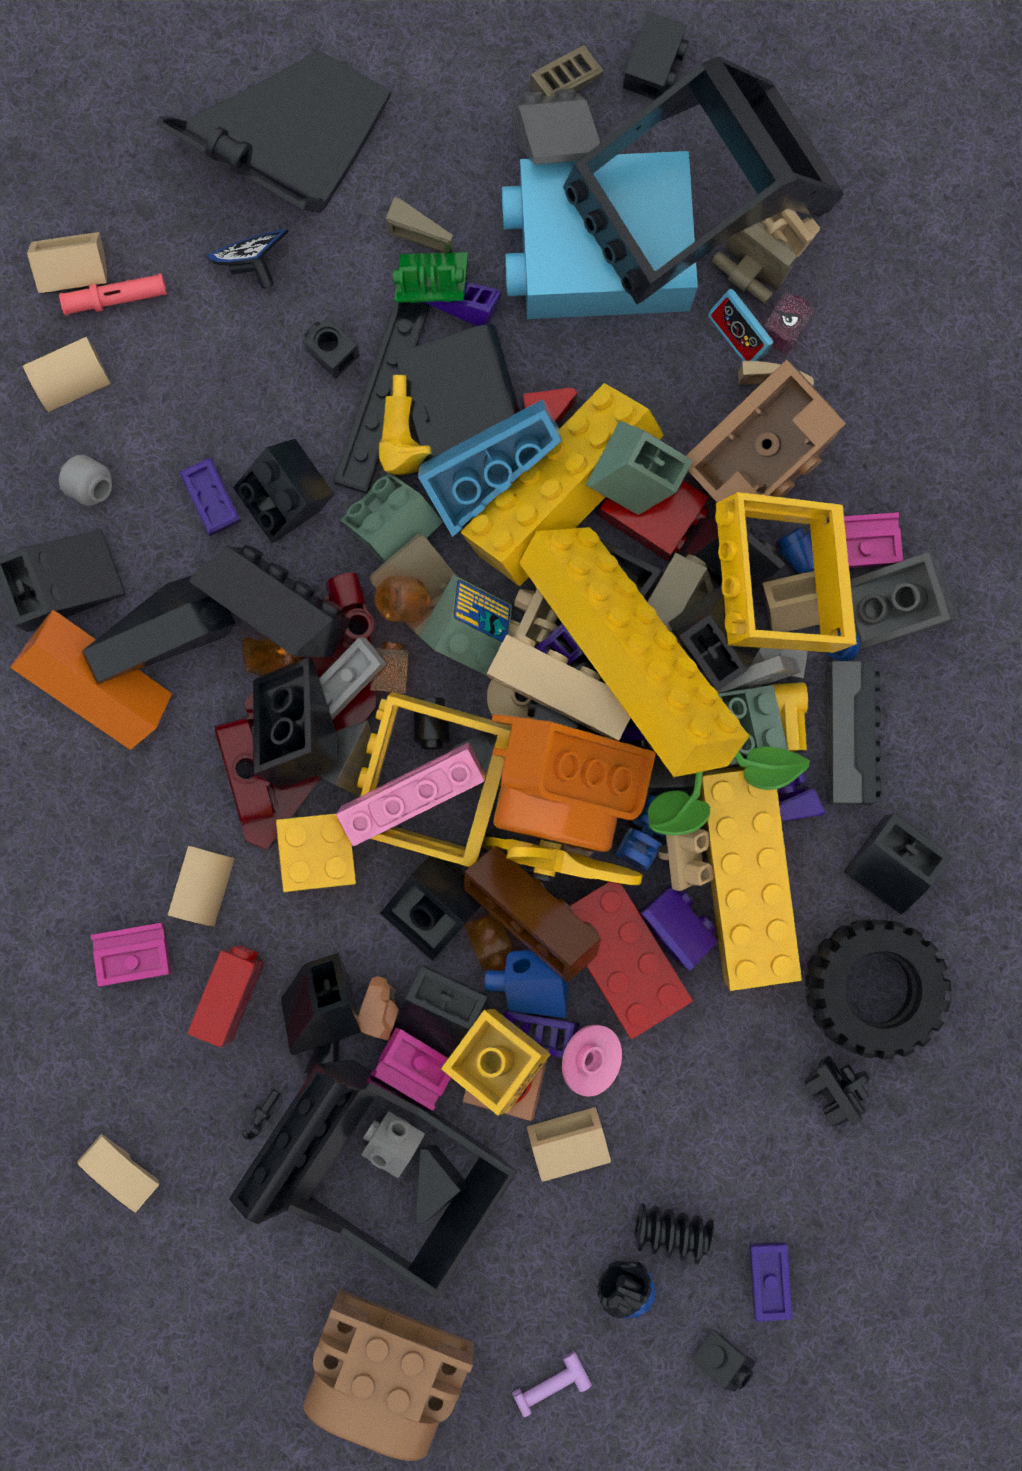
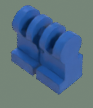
[614,795,666,872]

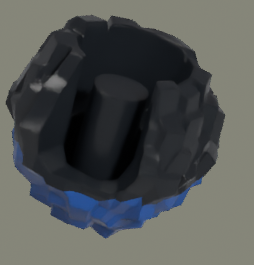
[597,1261,656,1319]

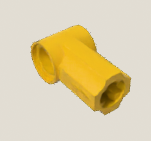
[768,682,808,752]

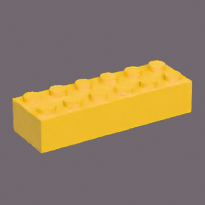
[460,383,664,586]
[699,766,802,991]

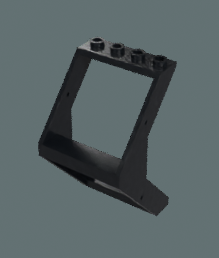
[563,56,844,304]
[229,1060,517,1297]

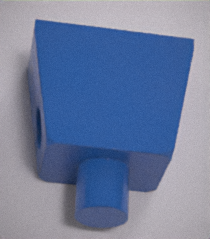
[485,950,569,1018]

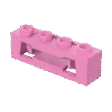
[336,742,486,847]

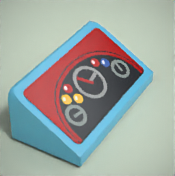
[708,289,773,361]

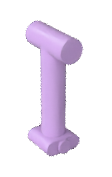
[512,1351,592,1417]

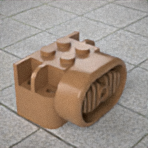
[686,360,846,518]
[303,1289,474,1461]

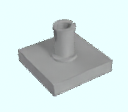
[717,651,801,694]

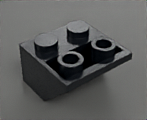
[233,439,335,543]
[678,518,785,589]
[668,584,761,691]
[844,814,952,915]
[281,953,361,1055]
[393,964,488,1057]

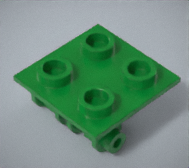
[393,252,468,303]

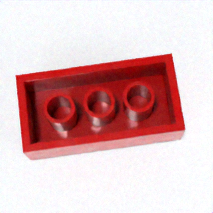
[569,881,693,1040]

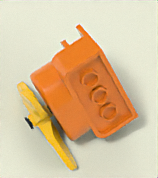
[482,714,656,885]

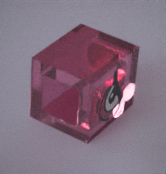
[763,292,815,355]

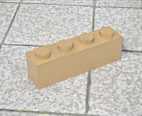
[487,633,631,741]

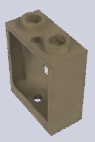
[648,553,714,647]

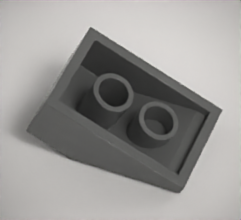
[512,89,600,165]
[850,552,960,651]

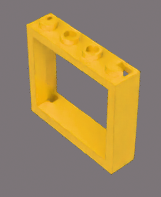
[715,492,857,653]
[357,692,512,867]

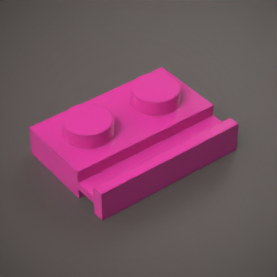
[827,512,903,568]
[91,923,172,987]
[370,1028,451,1111]

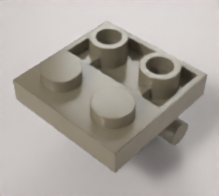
[711,222,797,304]

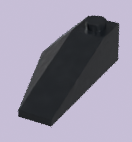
[82,575,236,684]

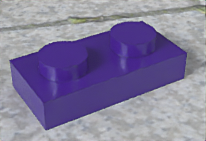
[749,1242,793,1322]

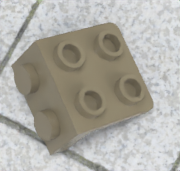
[370,534,457,640]

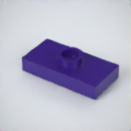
[179,458,241,536]

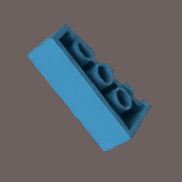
[418,400,561,537]

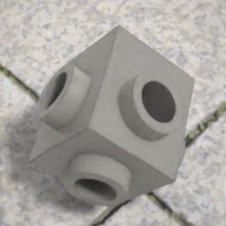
[361,1111,425,1178]

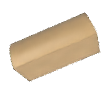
[27,232,107,293]
[23,337,111,412]
[762,571,820,632]
[168,846,235,926]
[527,1107,611,1182]

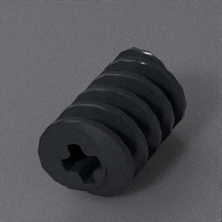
[634,1203,714,1265]

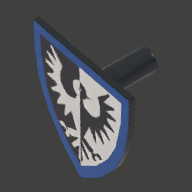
[207,229,288,288]

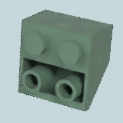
[586,421,693,515]
[340,473,443,563]
[718,685,788,766]

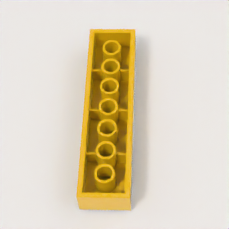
[519,527,750,777]

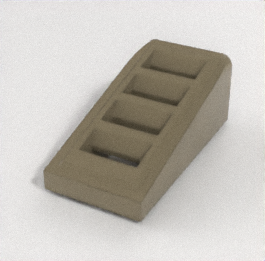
[530,45,604,96]
[386,196,454,253]

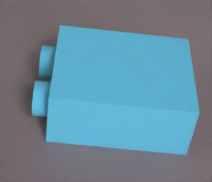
[502,151,698,319]

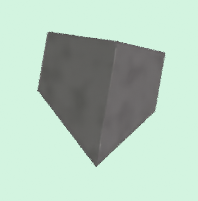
[317,720,372,797]

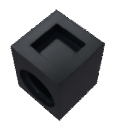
[303,316,360,379]

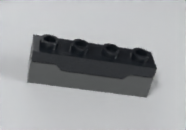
[826,661,881,805]

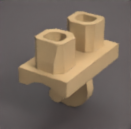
[761,209,820,257]
[509,589,558,648]
[657,829,713,891]

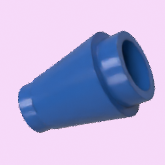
[777,527,814,574]

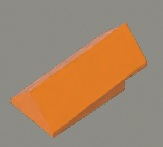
[10,609,172,750]

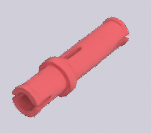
[59,273,167,316]

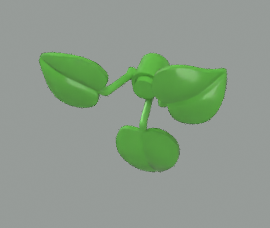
[648,746,810,835]

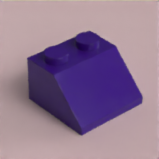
[638,886,718,971]

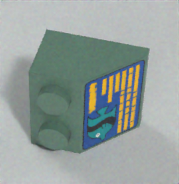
[419,575,512,676]

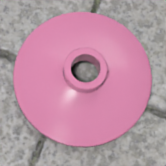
[562,1024,622,1097]

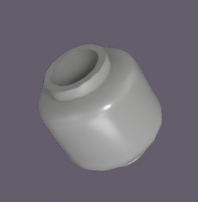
[59,454,112,506]

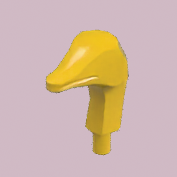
[379,375,432,476]

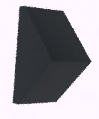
[415,1145,469,1224]

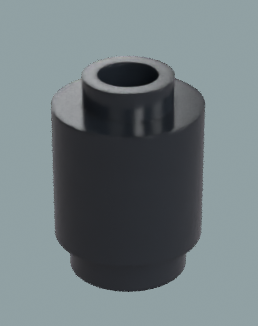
[414,697,450,749]

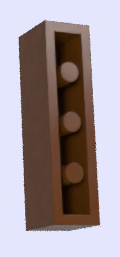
[464,845,601,983]

